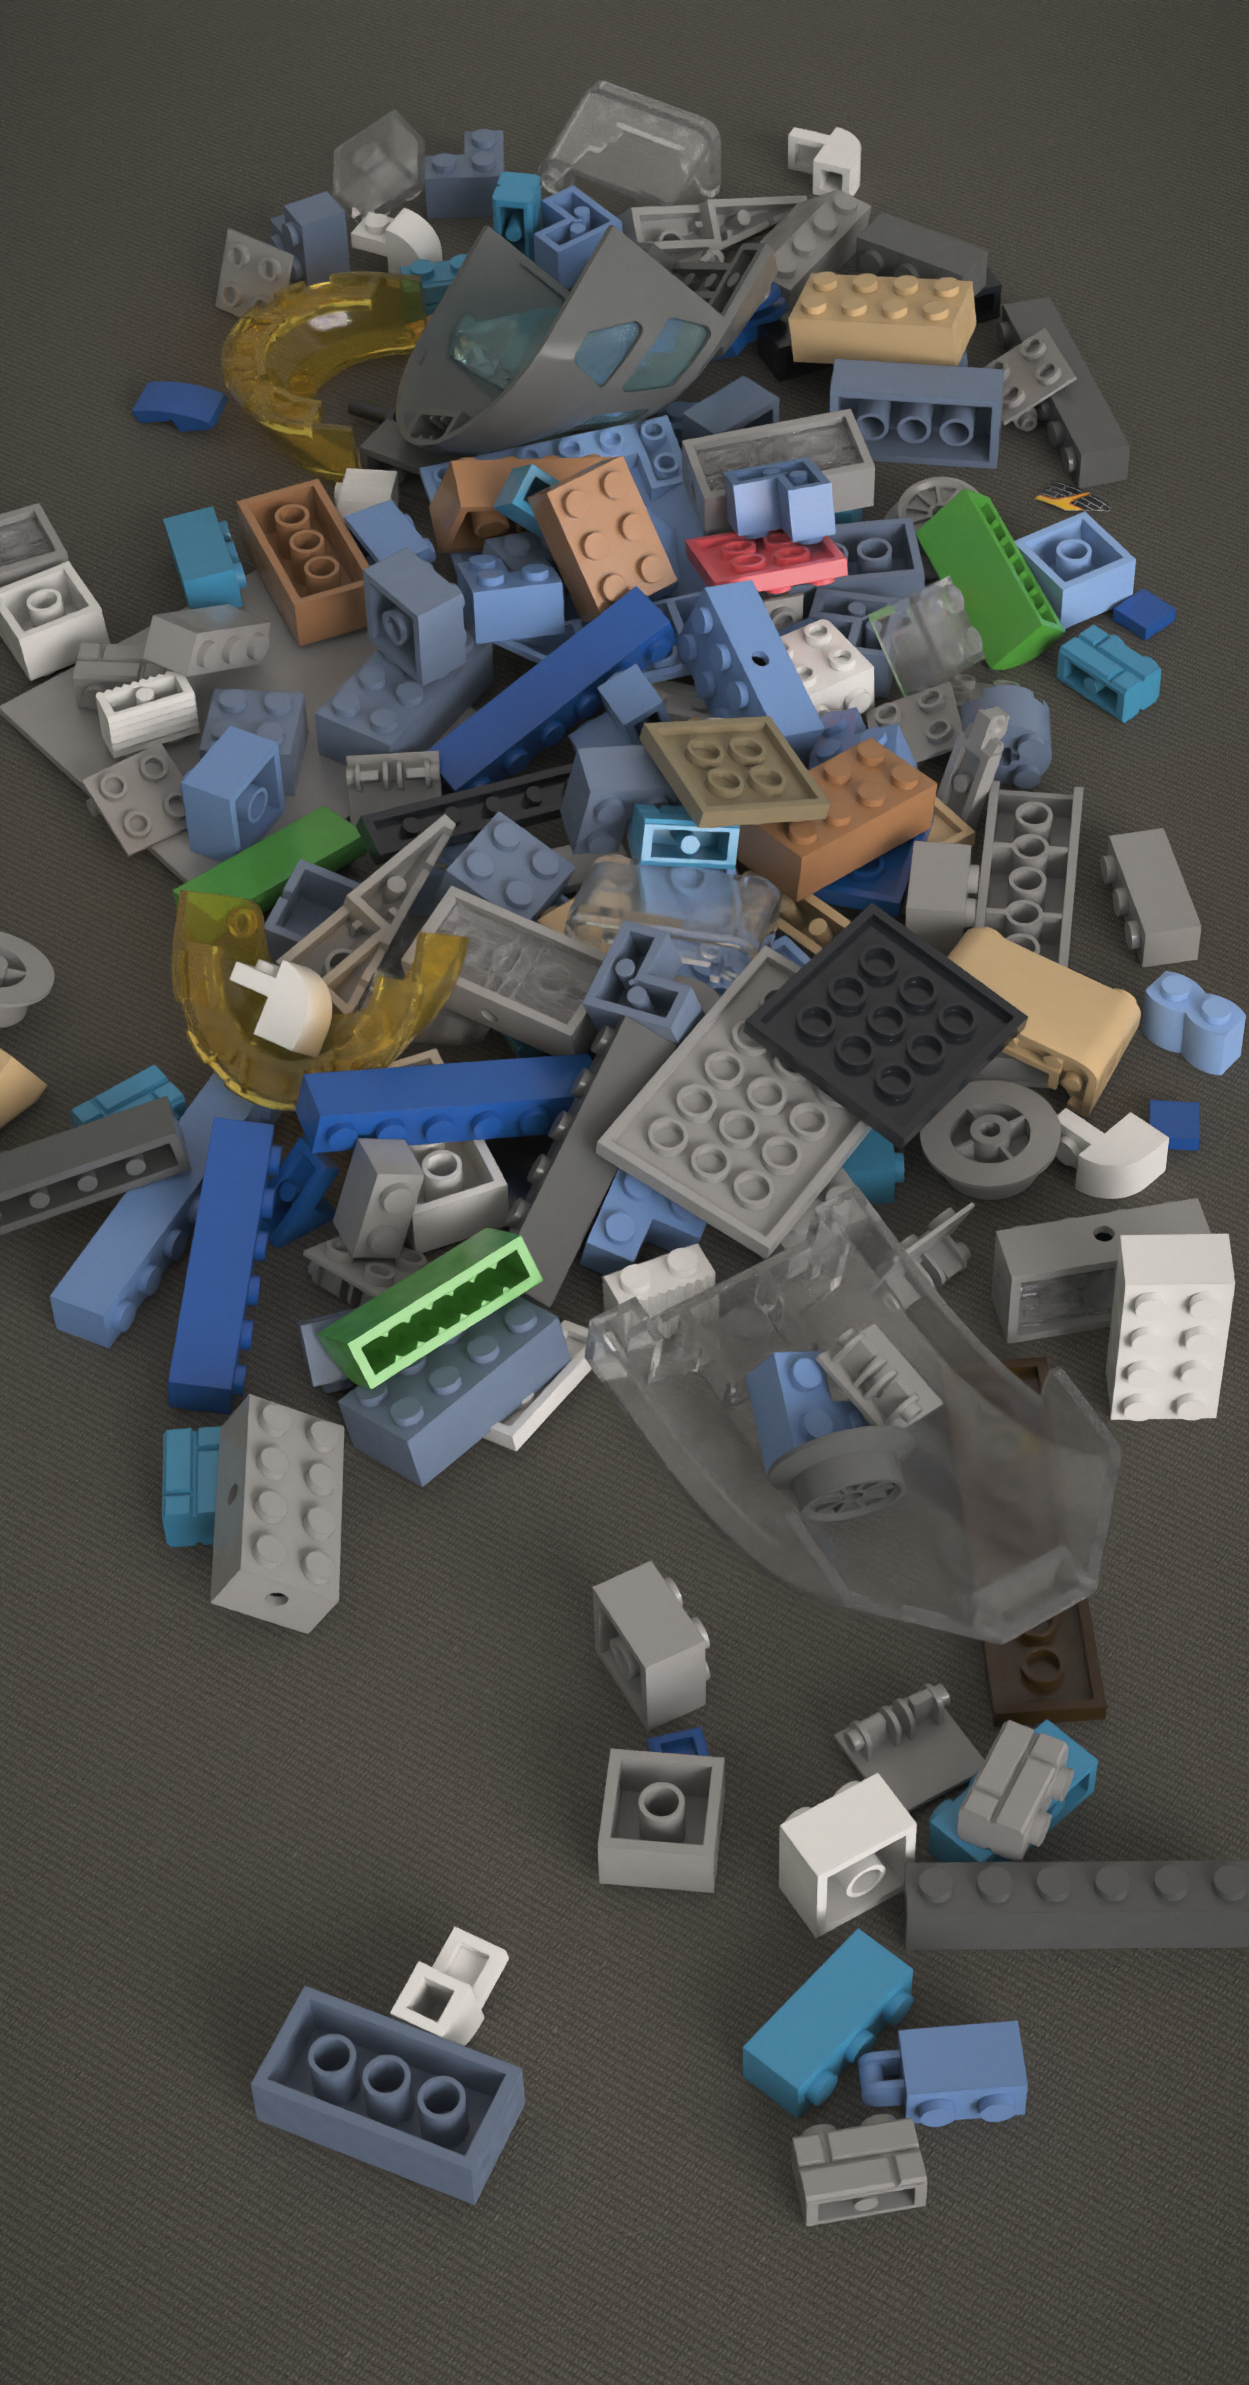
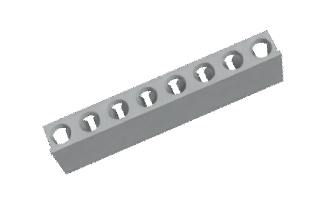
[971,780,1084,1089]

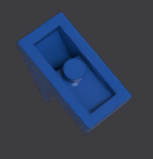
[261,1137,340,1248]

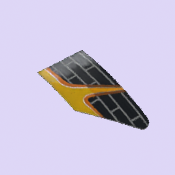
[1035,480,1111,511]

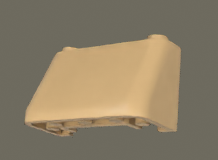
[947,927,1141,1118]

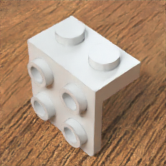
[780,619,875,717]

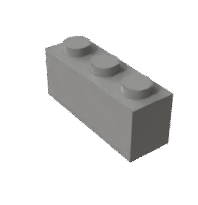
[143,604,271,677]
[1100,828,1202,968]

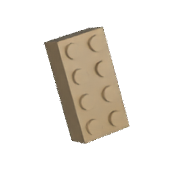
[788,271,976,366]

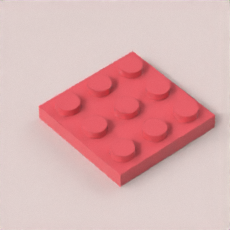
[685,529,848,594]

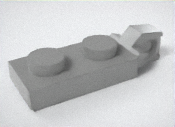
[936,706,1010,831]

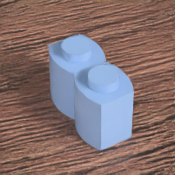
[1141,971,1246,1076]

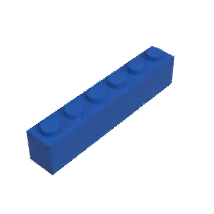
[427,586,677,794]
[296,1053,593,1153]
[168,1117,283,1415]

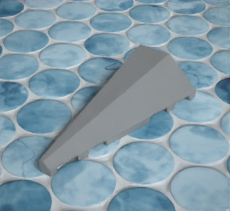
[617,195,807,262]
[275,814,456,1022]

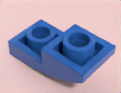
[131,381,229,432]

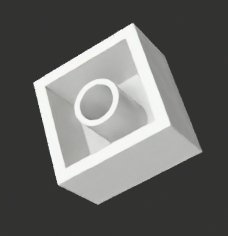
[0,561,110,681]
[779,1773,917,1938]

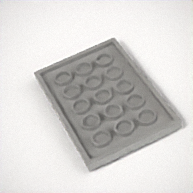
[595,945,872,1260]

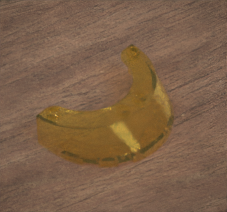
[221,271,427,483]
[171,890,470,1111]

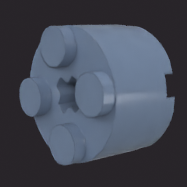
[959,685,1052,789]

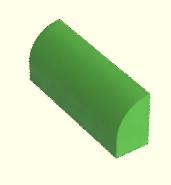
[915,488,1066,670]
[172,805,367,944]
[316,1227,543,1389]

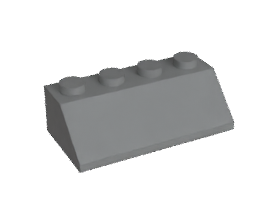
[759,189,872,313]

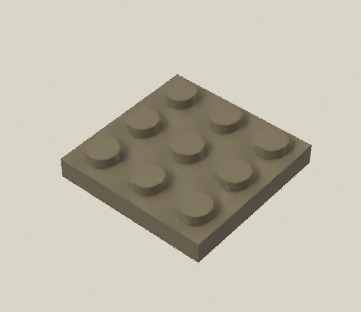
[639,716,831,828]

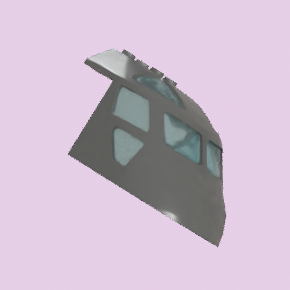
[395,225,778,457]

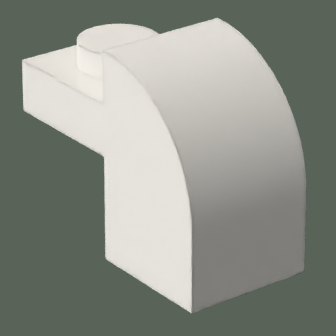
[788,127,861,196]
[351,208,443,287]
[229,959,332,1058]
[1056,1108,1169,1199]
[390,1927,509,2046]

